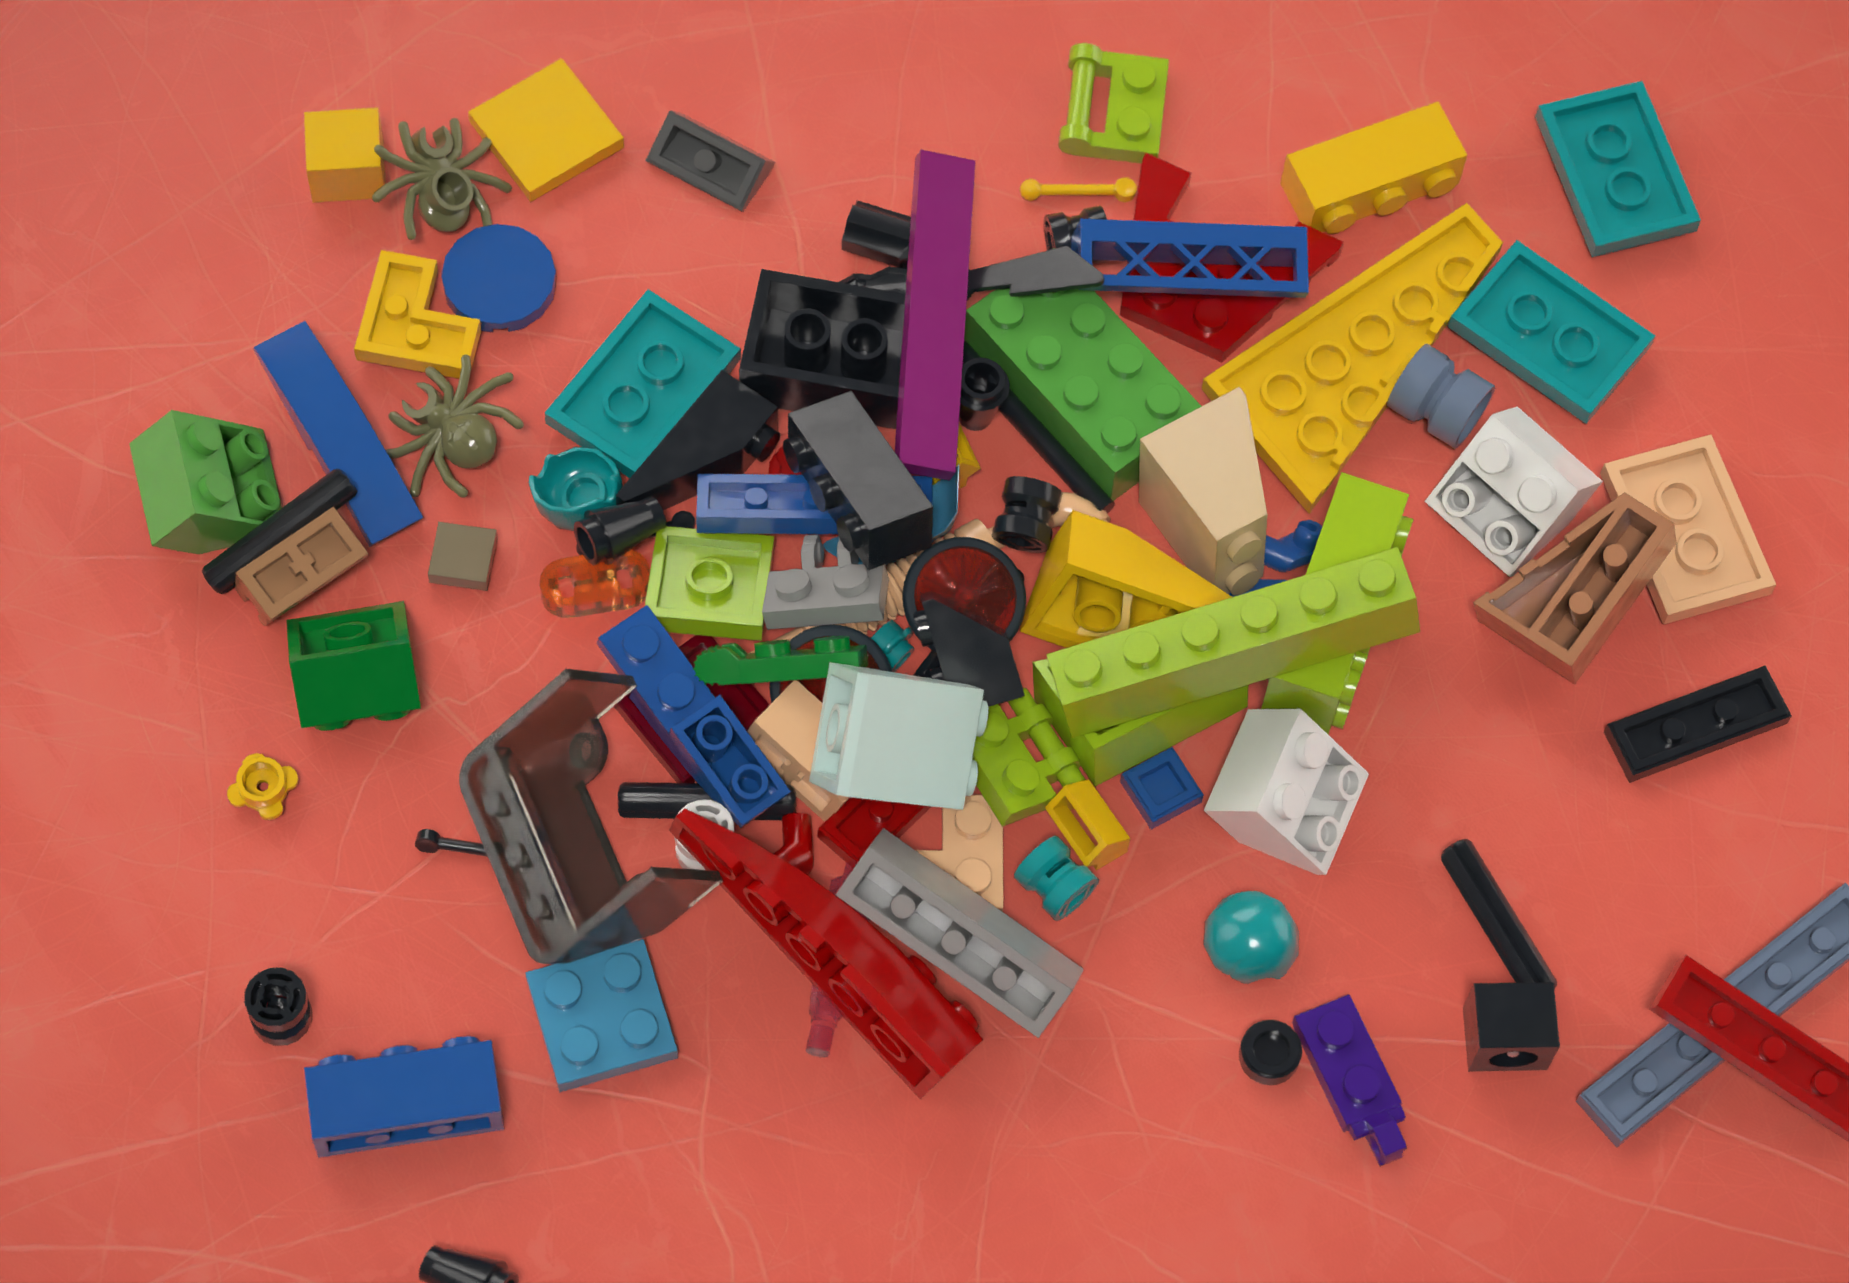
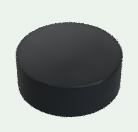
[1239,1020,1302,1085]

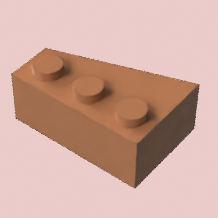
[1473,492,1676,684]

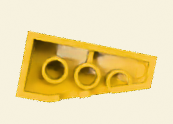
[1020,510,1232,648]

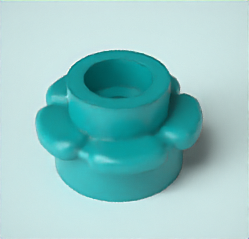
[867,620,915,672]

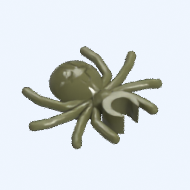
[372,118,512,240]
[386,354,524,498]

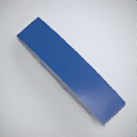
[253,321,423,547]

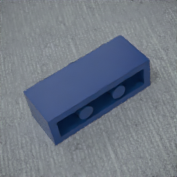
[304,1036,504,1158]

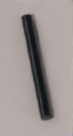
[963,341,1115,514]

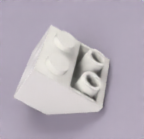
[1425,407,1603,577]
[1204,709,1369,875]

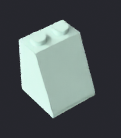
[809,662,988,810]

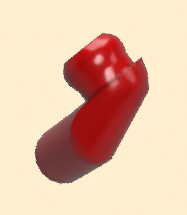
[773,813,814,875]

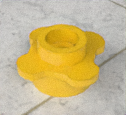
[227,753,298,820]

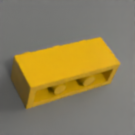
[1280,101,1468,234]

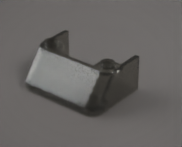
[459,669,723,965]

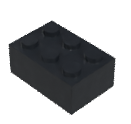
[739,269,905,429]

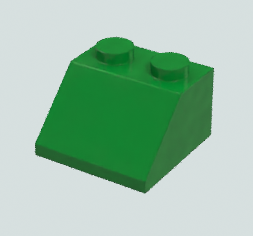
[286,601,421,731]

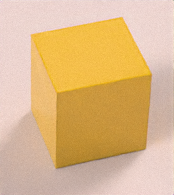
[304,107,386,203]

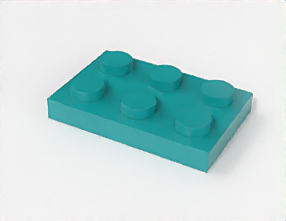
[1535,80,1701,257]
[1448,240,1655,424]
[544,289,741,478]

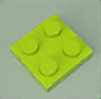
[645,526,774,641]

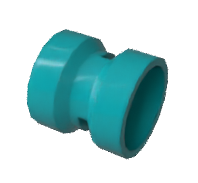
[1014,836,1099,921]

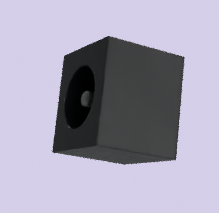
[1463,982,1560,1071]

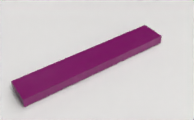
[895,149,976,481]

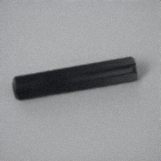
[202,468,357,594]
[618,782,796,820]
[1441,839,1557,990]

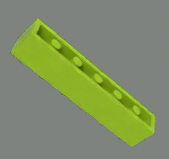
[1046,547,1420,738]

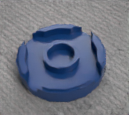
[441,224,556,332]

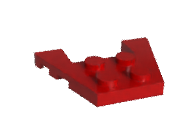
[1119,153,1344,363]

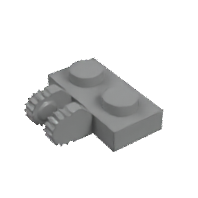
[762,535,889,630]

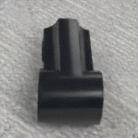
[841,200,911,269]

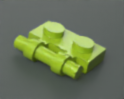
[972,688,1086,827]

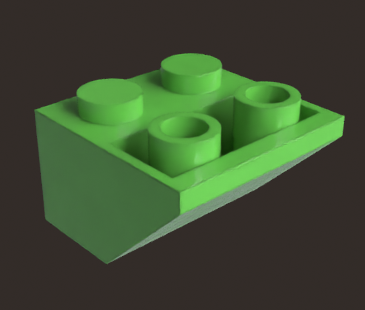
[129,410,282,554]

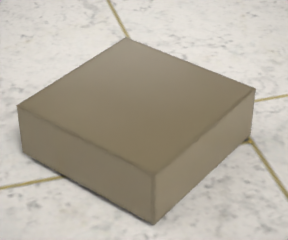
[428,522,498,591]

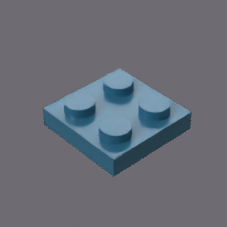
[525,939,678,1093]

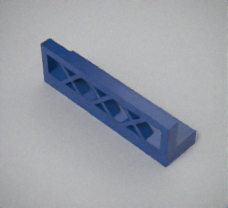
[1071,219,1309,298]

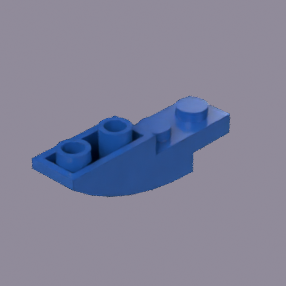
[596,605,791,828]

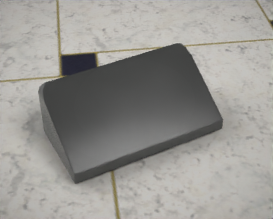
[645,110,775,211]

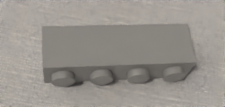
[836,828,1084,1038]

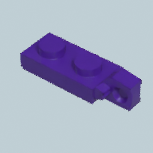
[1292,994,1407,1166]

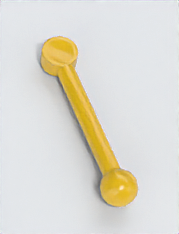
[1020,177,1137,202]

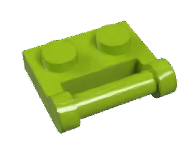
[1058,43,1169,164]

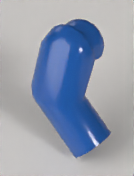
[1264,520,1322,572]

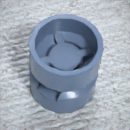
[1387,343,1495,449]

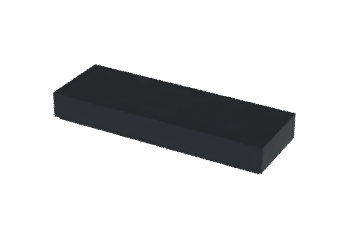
[1604,665,1792,783]

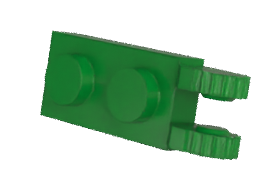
[693,636,868,686]

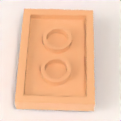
[1600,434,1776,625]

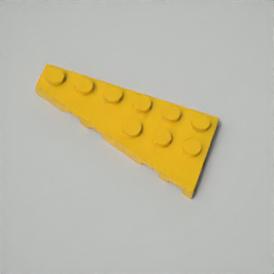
[1201,203,1503,514]

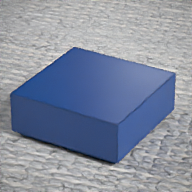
[1120,747,1204,830]

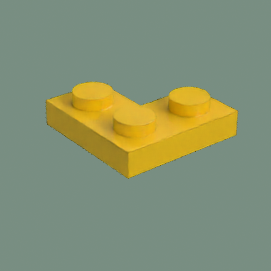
[354,250,481,378]

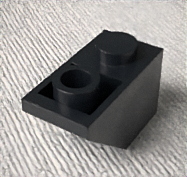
[913,591,1025,707]

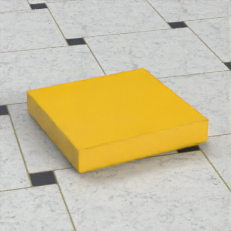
[468,58,624,202]

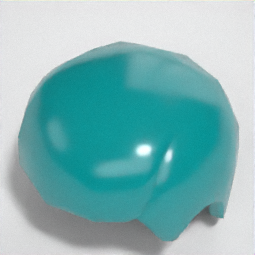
[528,447,623,531]
[1204,891,1299,984]

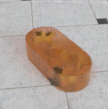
[539,550,650,618]

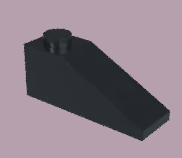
[616,370,780,510]

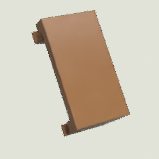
[235,506,368,626]

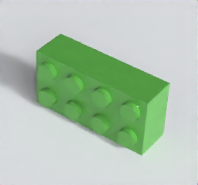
[964,248,1202,501]

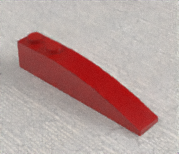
[669,809,983,1099]

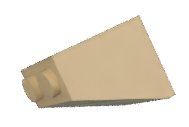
[1139,387,1267,595]

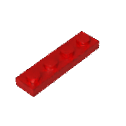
[1649,955,1849,1142]

